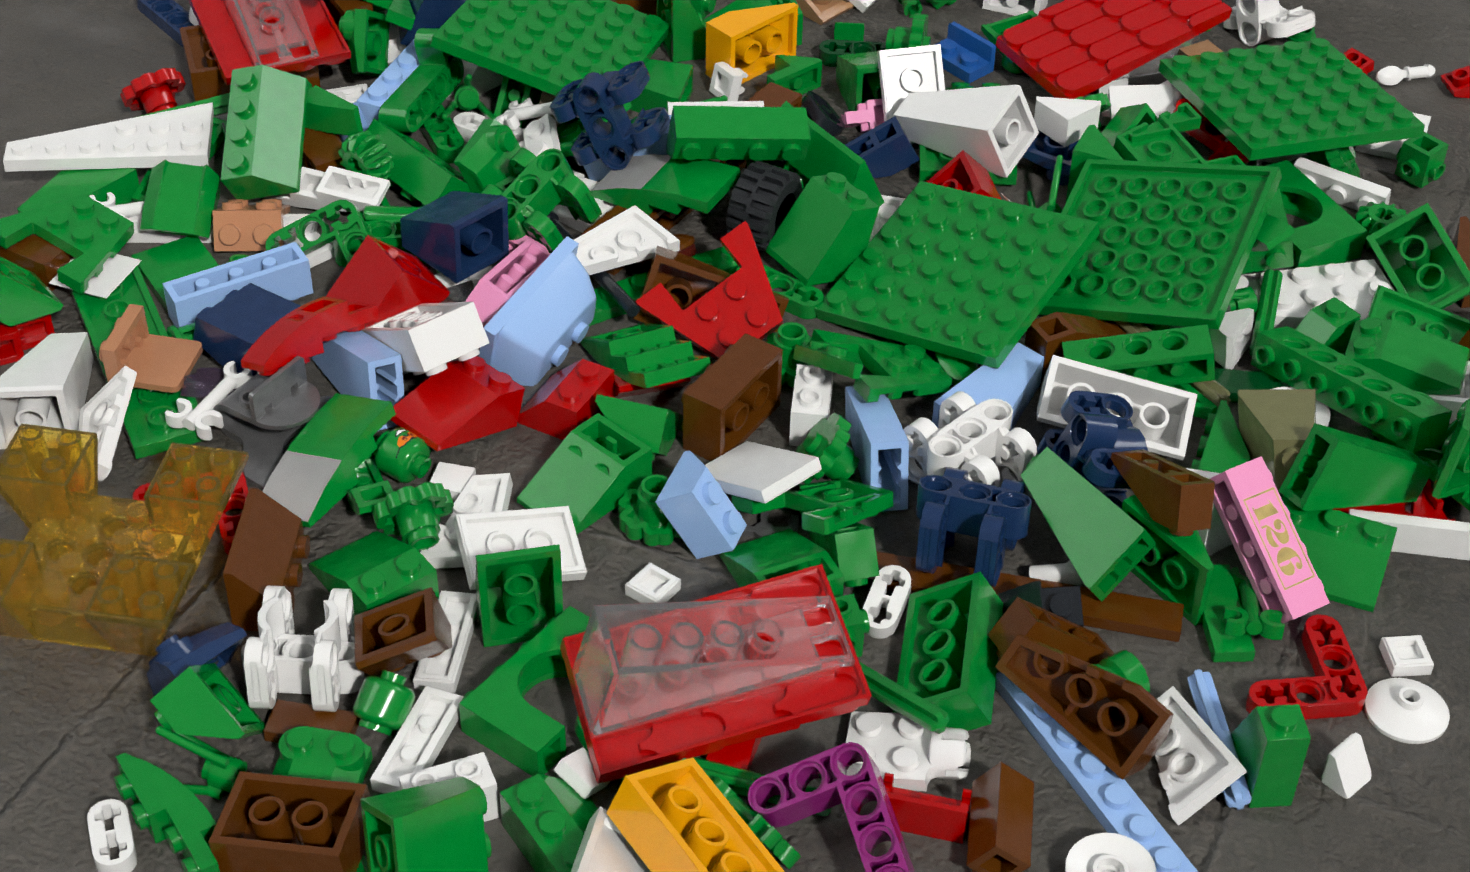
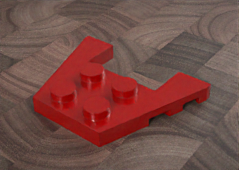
[635,221,783,360]

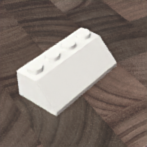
[1037,355,1197,461]

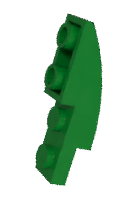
[114,753,220,872]

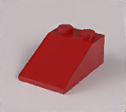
[390,356,525,452]

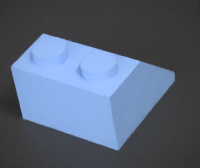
[655,450,747,559]

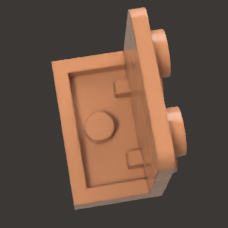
[212,199,290,251]
[99,304,203,393]

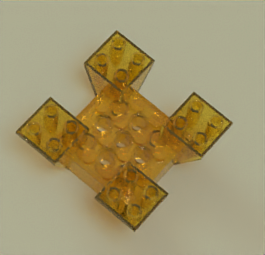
[0,424,249,656]

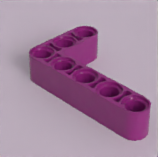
[748,742,915,872]

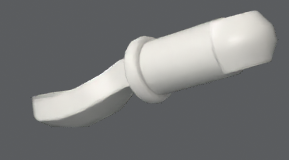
[1376,64,1436,86]

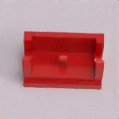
[884,773,972,844]

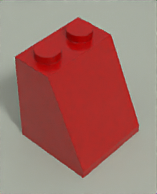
[326,235,451,327]

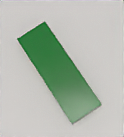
[1201,564,1256,662]

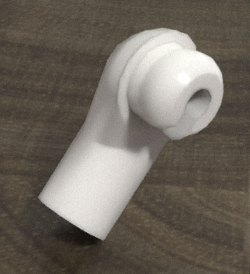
[1029,561,1083,586]

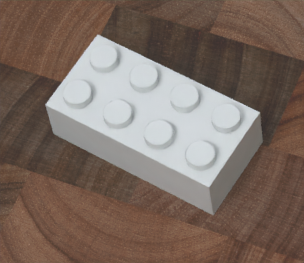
[362,302,490,376]

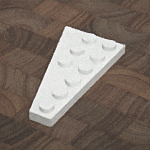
[3,102,214,172]

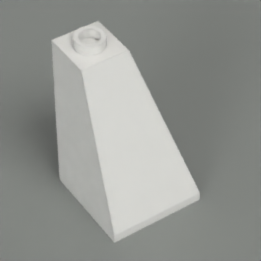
[893,85,1039,178]
[0,332,94,449]

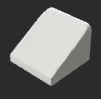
[1321,732,1372,799]

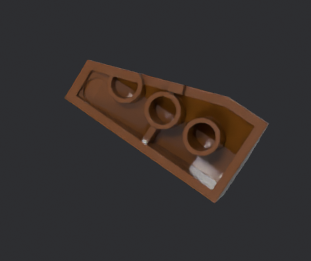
[634,245,789,332]
[995,634,1174,780]

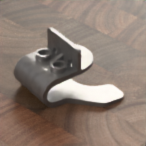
[213,356,333,490]

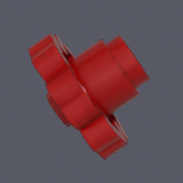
[120,68,186,114]

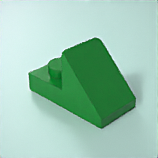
[767,55,822,95]

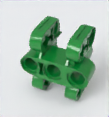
[480,148,602,254]

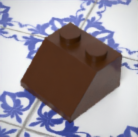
[354,587,452,676]

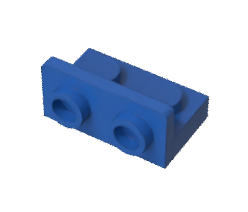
[934,21,996,83]

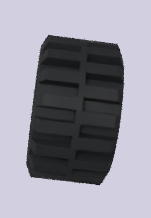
[726,161,802,252]

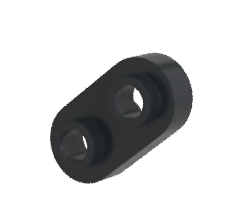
[801,91,845,136]

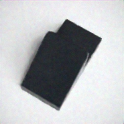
[999,581,1084,627]

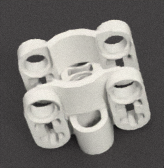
[1223,0,1315,46]
[904,391,1037,487]
[241,585,364,712]

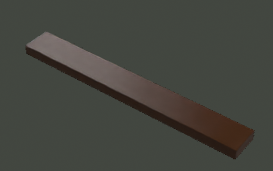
[861,551,1184,642]

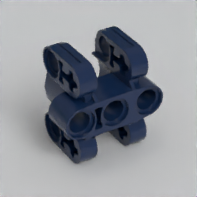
[550,61,671,170]
[1037,391,1148,509]
[916,467,1032,588]

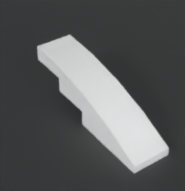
[264,166,391,212]

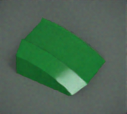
[140,159,220,238]

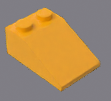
[706,2,798,84]

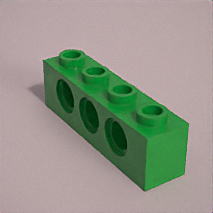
[1062,324,1215,386]

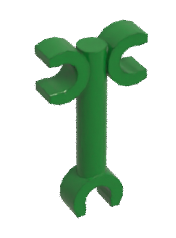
[1222,567,1285,640]
[713,776,802,870]

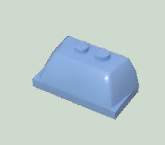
[479,236,596,386]

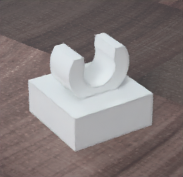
[709,62,748,101]

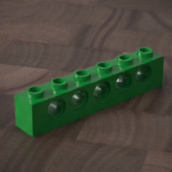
[1251,326,1452,452]

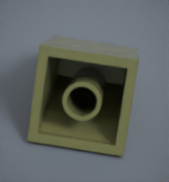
[1238,389,1316,496]

